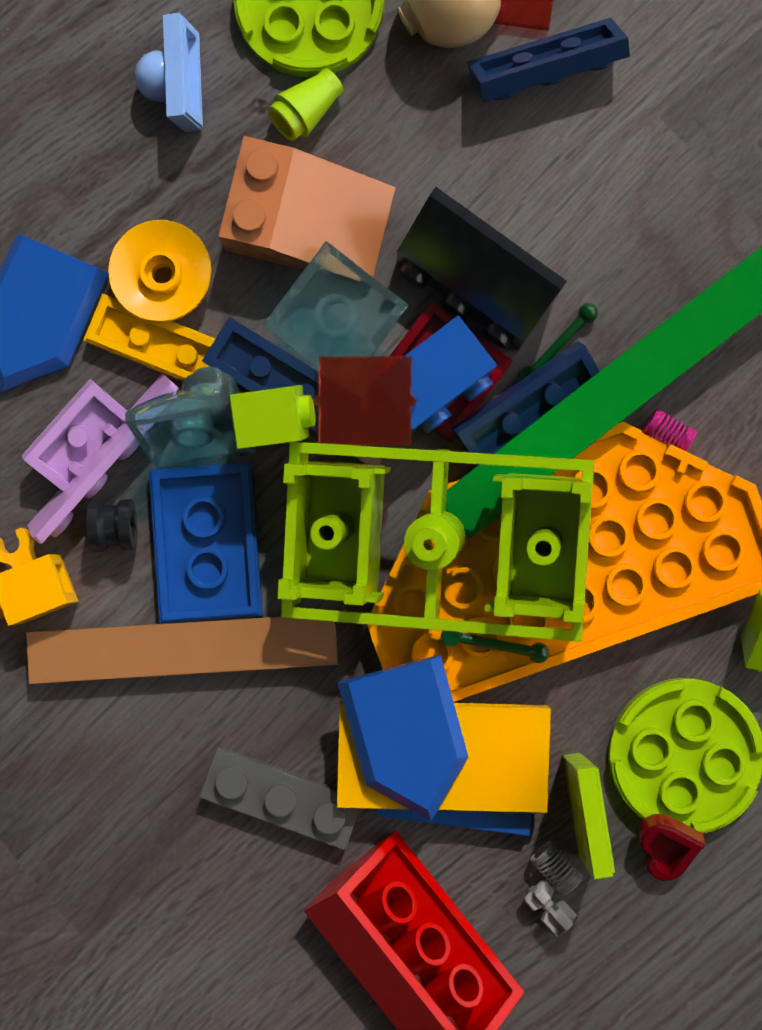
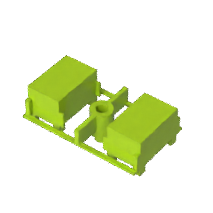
[278,442,594,642]

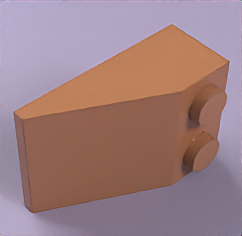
[218,136,396,287]

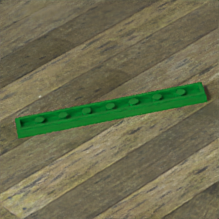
[446,245,762,539]

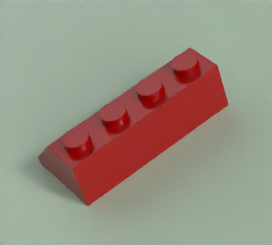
[303,830,524,1030]

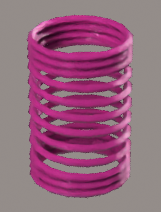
[642,408,697,451]

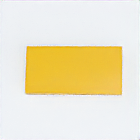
[337,700,551,813]

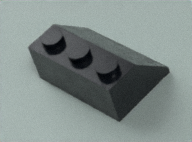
[396,187,567,351]

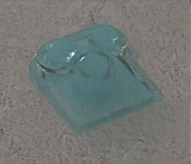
[263,241,409,389]
[125,367,256,469]

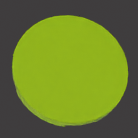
[234,0,385,78]
[608,678,762,834]

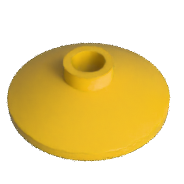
[108,220,212,322]

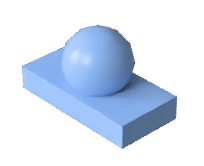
[134,13,203,132]

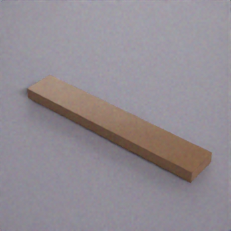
[26,616,338,684]

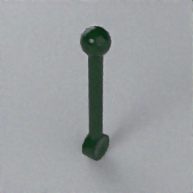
[519,303,598,380]
[441,631,549,663]

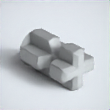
[523,880,578,937]

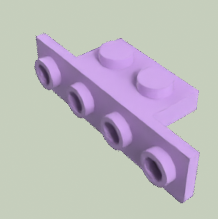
[21,374,179,544]

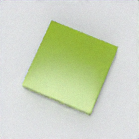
[562,752,615,880]

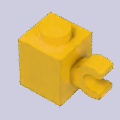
[0,528,79,626]

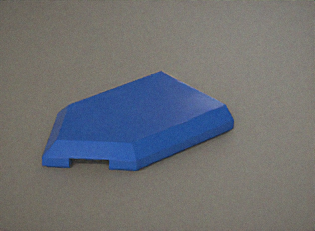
[0,234,109,393]
[338,654,468,821]

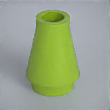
[268,68,344,141]

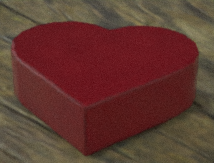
[638,814,706,881]

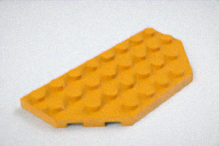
[367,422,762,702]

